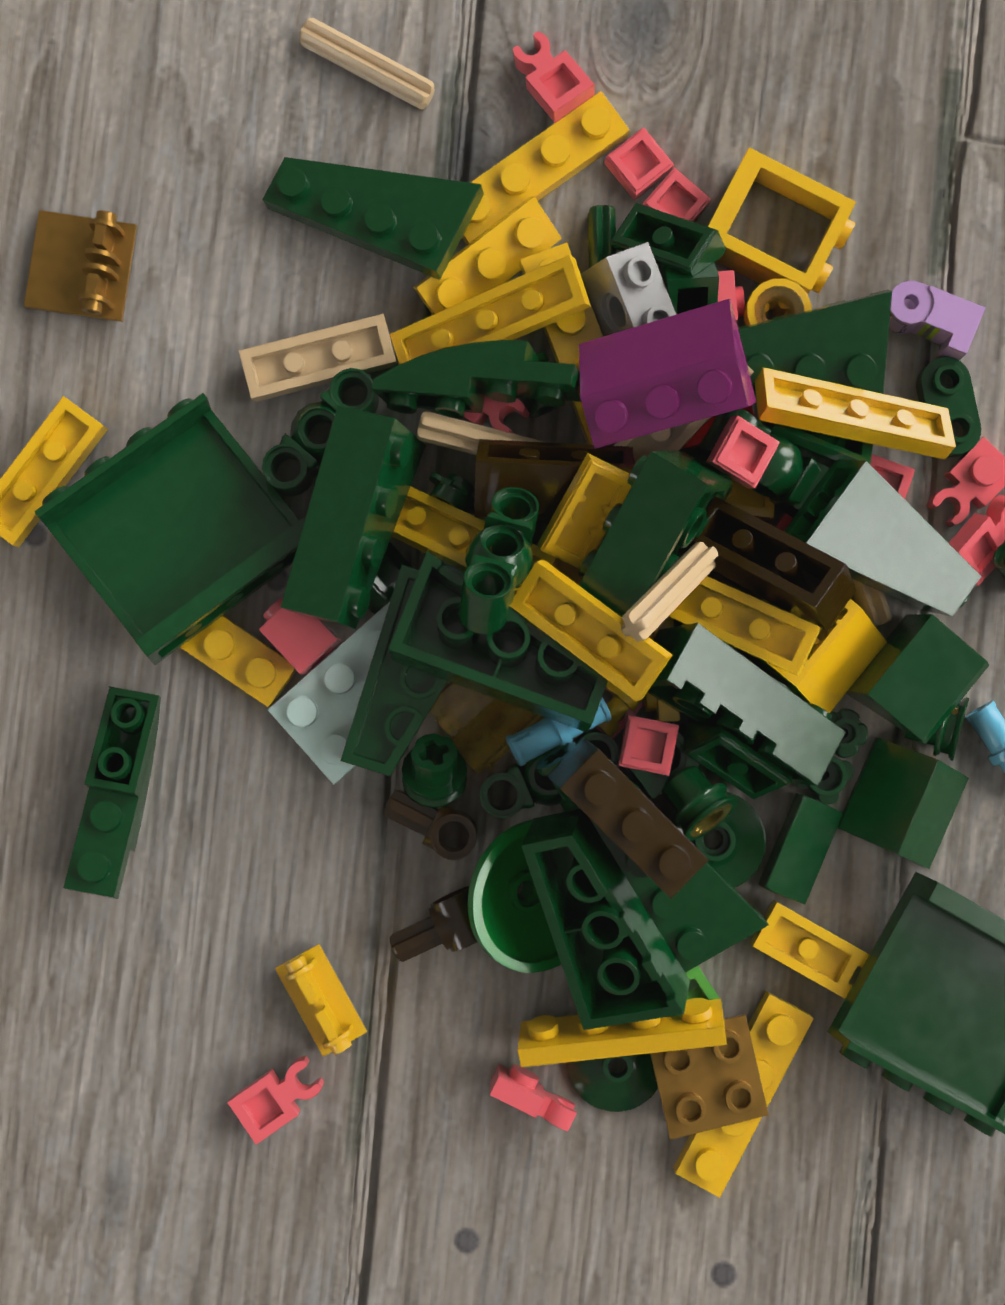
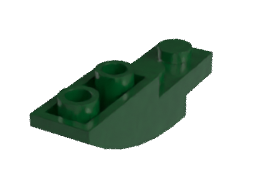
[371,340,581,418]
[63,686,161,899]

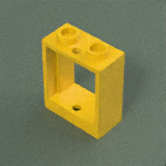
[708,147,856,294]

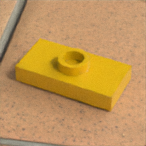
[537,453,632,569]

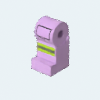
[889,280,985,360]

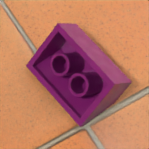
[579,299,756,449]

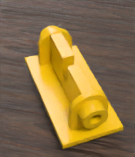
[275,943,367,1057]

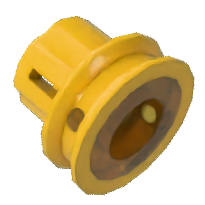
[744,279,812,326]

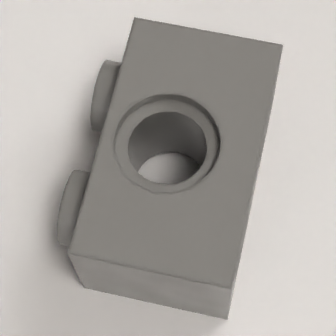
[581,242,676,336]

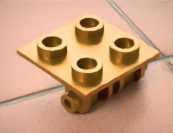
[24,210,138,322]
[650,1014,769,1140]

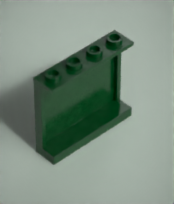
[34,393,305,665]
[827,872,1005,1137]

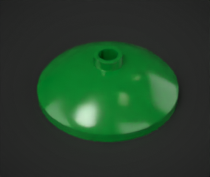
[468,819,561,973]

